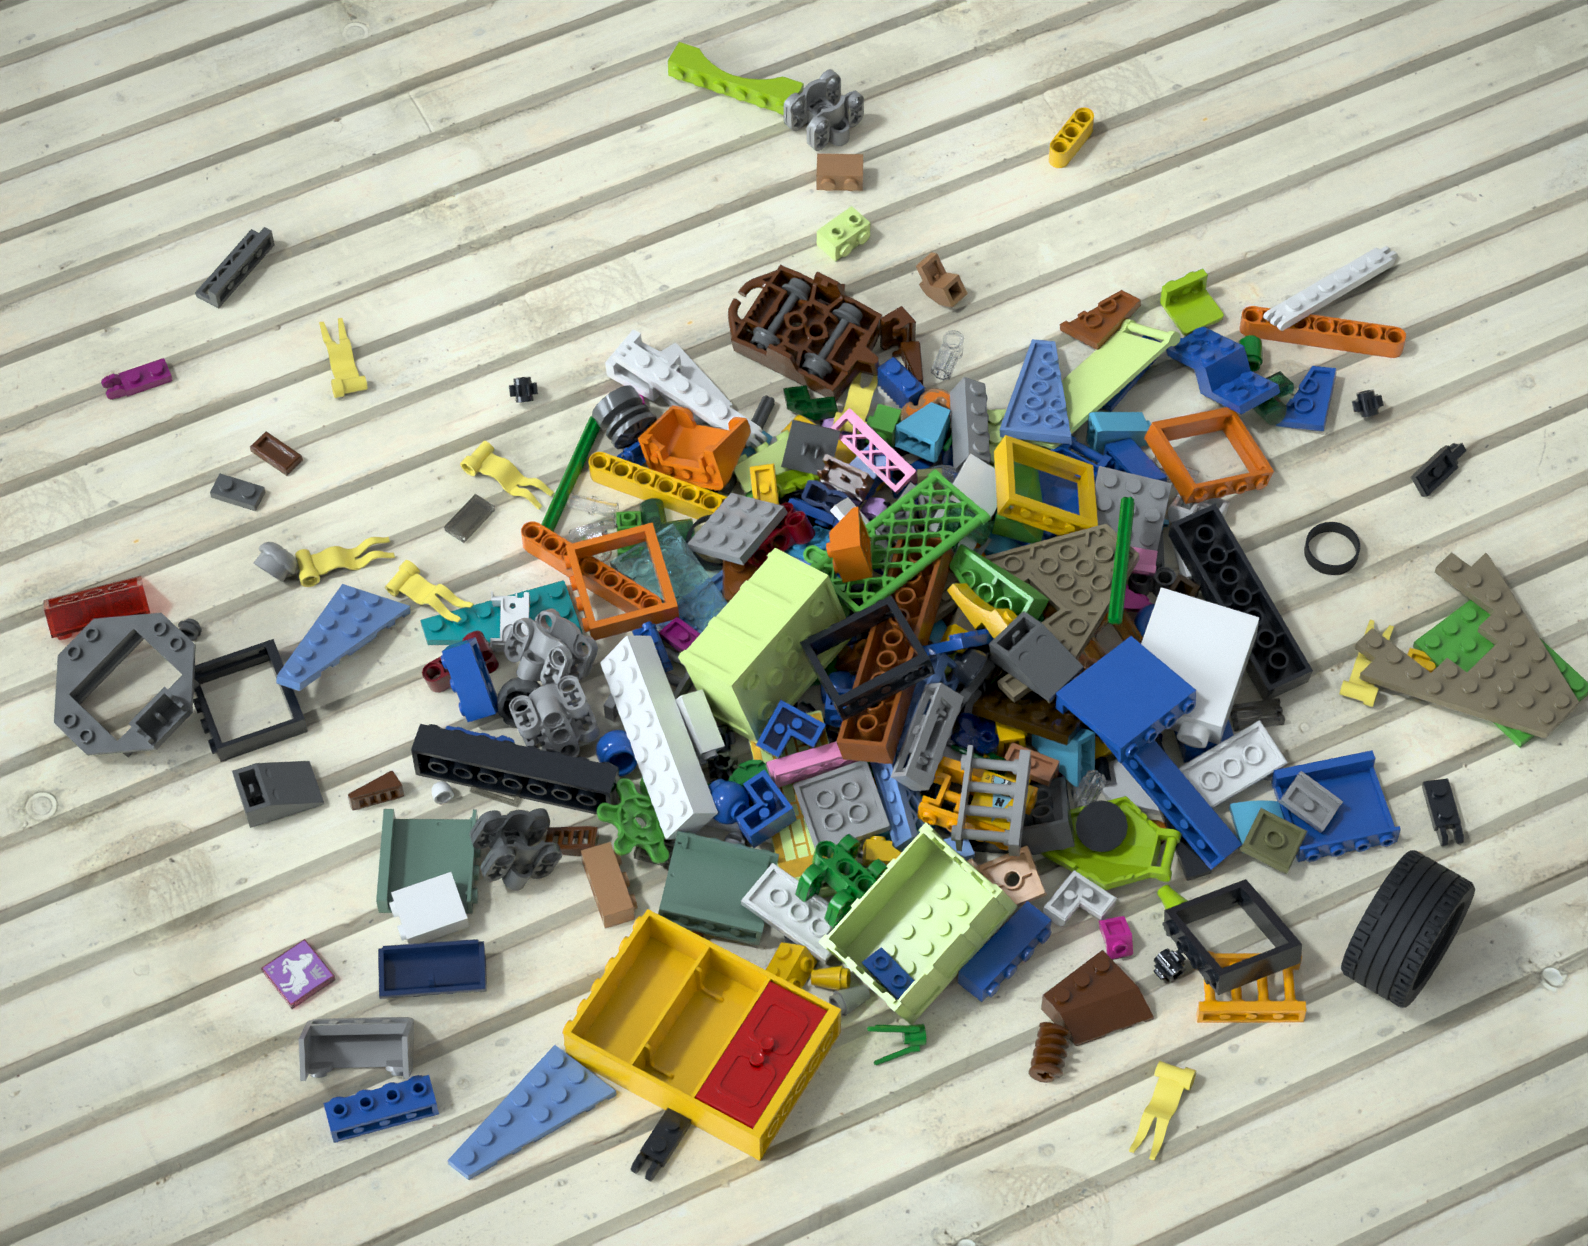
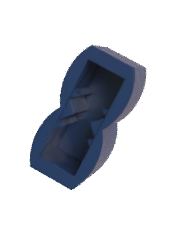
[801,480,860,515]

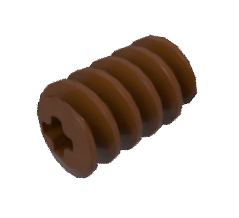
[1028,1022,1072,1083]

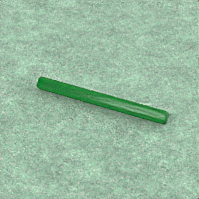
[541,416,600,532]
[1108,497,1135,625]

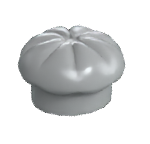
[254,542,298,582]

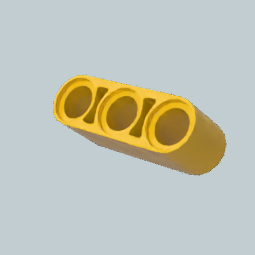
[1049,107,1094,168]

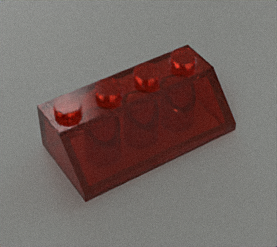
[44,576,150,640]

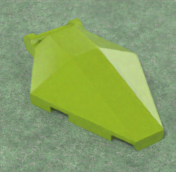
[1041,796,1181,890]

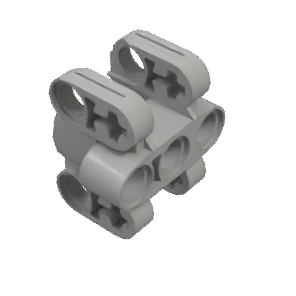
[784,69,864,151]
[504,609,598,686]
[509,675,600,757]

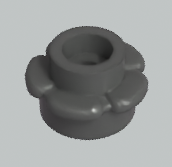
[178,618,202,641]

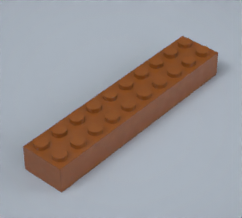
[836,533,954,764]

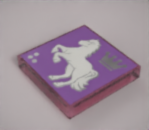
[261,939,336,1009]

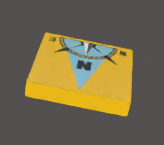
[966,770,1034,830]

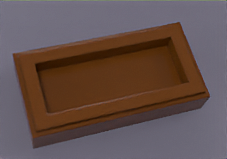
[250,431,303,476]

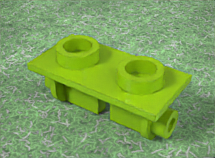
[776,469,819,498]

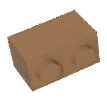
[816,153,863,191]

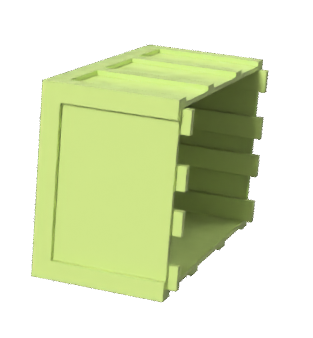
[678,548,851,744]
[819,822,1018,1025]

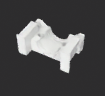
[490,591,530,653]

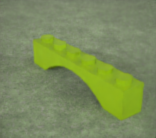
[668,42,804,115]

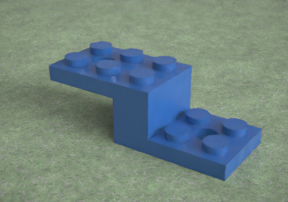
[1166,327,1280,415]

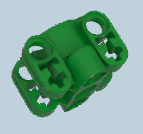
[795,833,888,929]

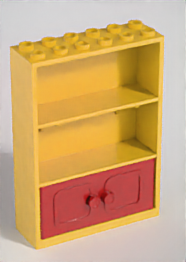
[562,909,841,1161]

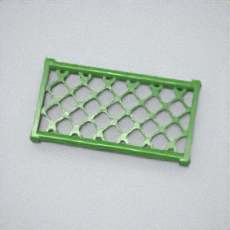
[810,469,991,613]

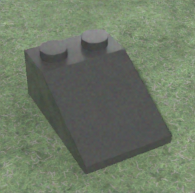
[1021,776,1075,855]

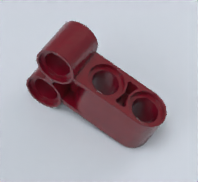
[747,503,815,568]
[422,631,499,693]

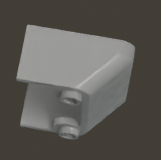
[299,1017,414,1081]

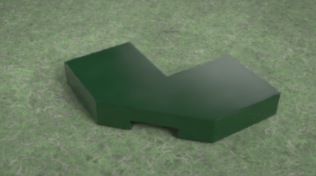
[783,385,838,420]

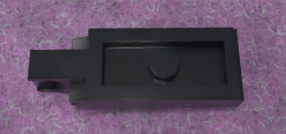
[1411,443,1467,497]

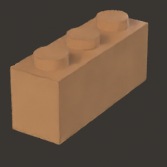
[581,842,638,928]

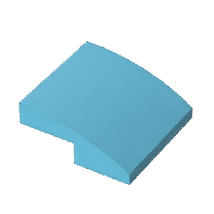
[1229,800,1284,853]

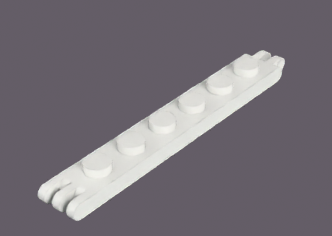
[1263,246,1398,331]
[612,340,767,449]

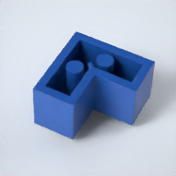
[756,700,826,758]
[736,770,797,848]

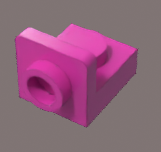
[1099,916,1133,959]

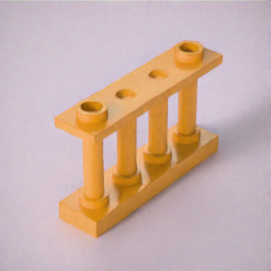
[1194,951,1306,1023]

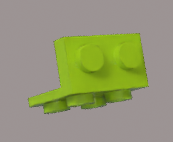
[1160,268,1224,336]

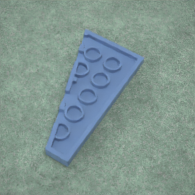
[1000,339,1072,444]
[276,584,410,691]
[448,1045,616,1180]

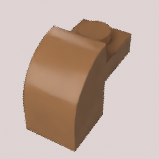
[916,252,968,308]

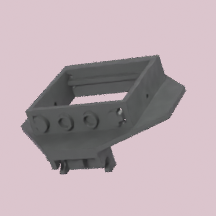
[54,613,199,757]

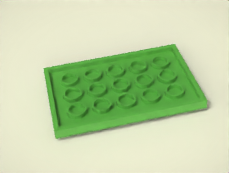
[1413,600,1588,748]

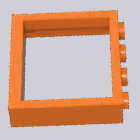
[1144,407,1274,504]
[563,523,679,640]

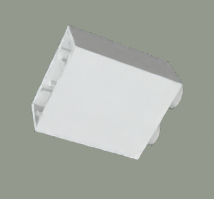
[1141,587,1259,748]

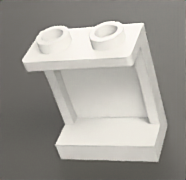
[605,329,682,402]

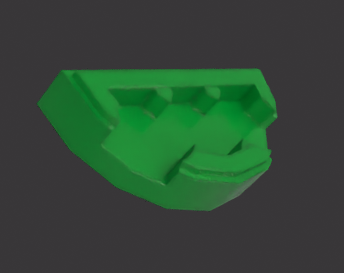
[729,760,769,787]

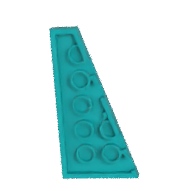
[420,580,586,645]

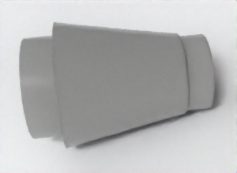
[829,984,870,1016]

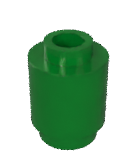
[1238,335,1263,372]

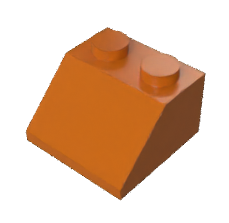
[826,507,873,583]

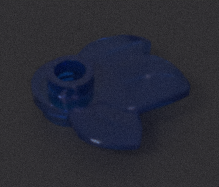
[951,713,999,753]

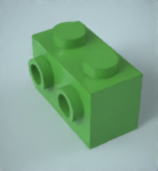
[866,404,902,448]

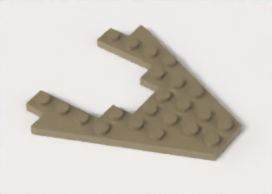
[934,523,1140,704]
[1355,552,1579,739]

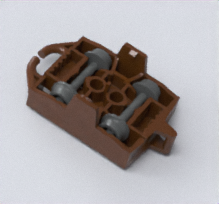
[728,264,883,401]

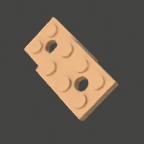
[967,846,1047,907]

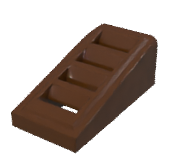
[901,341,923,385]
[348,770,404,811]
[545,826,599,856]

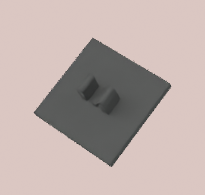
[781,420,841,475]

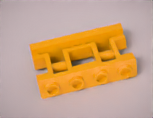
[918,756,1038,850]

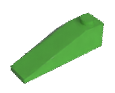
[992,461,1044,544]
[949,544,1049,620]

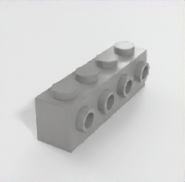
[950,377,991,472]

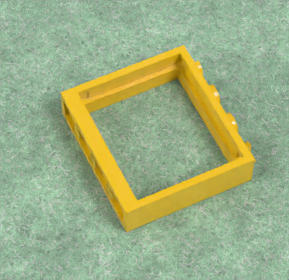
[994,435,1098,536]

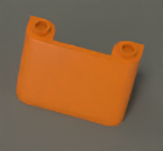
[638,405,751,490]

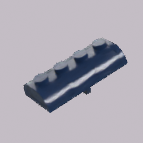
[378,939,487,999]

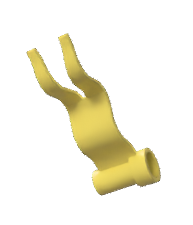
[319,318,368,398]
[833,372,878,434]
[460,441,554,510]
[295,537,395,587]
[385,560,474,622]
[1339,619,1394,707]
[1129,1061,1197,1160]

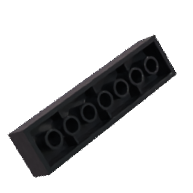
[1168,503,1313,702]
[411,724,620,815]

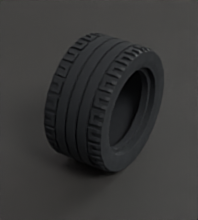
[1341,850,1475,1008]

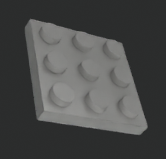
[1095,466,1172,551]
[687,493,787,565]
[793,761,891,848]

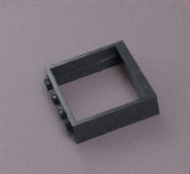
[800,596,935,721]
[193,639,308,762]
[1162,879,1302,995]

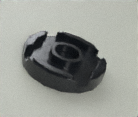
[1076,800,1128,852]

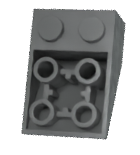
[989,611,1084,702]
[232,761,324,828]

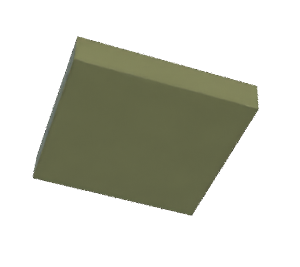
[1240,808,1307,874]

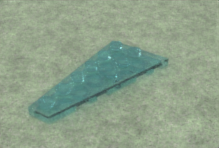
[610,523,728,632]

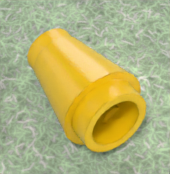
[811,965,851,991]

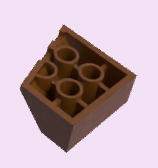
[1041,950,1154,1046]

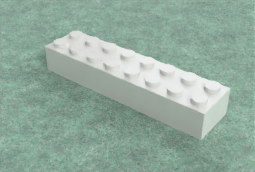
[600,636,718,840]

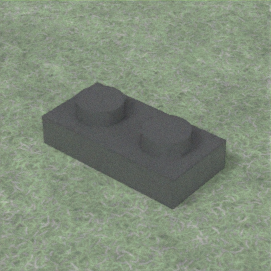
[210,473,266,511]

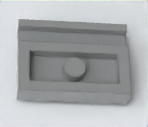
[1279,771,1343,833]

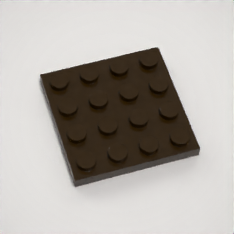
[972,670,1085,746]

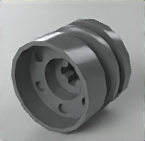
[592,385,657,449]

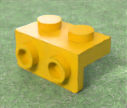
[766,942,817,989]

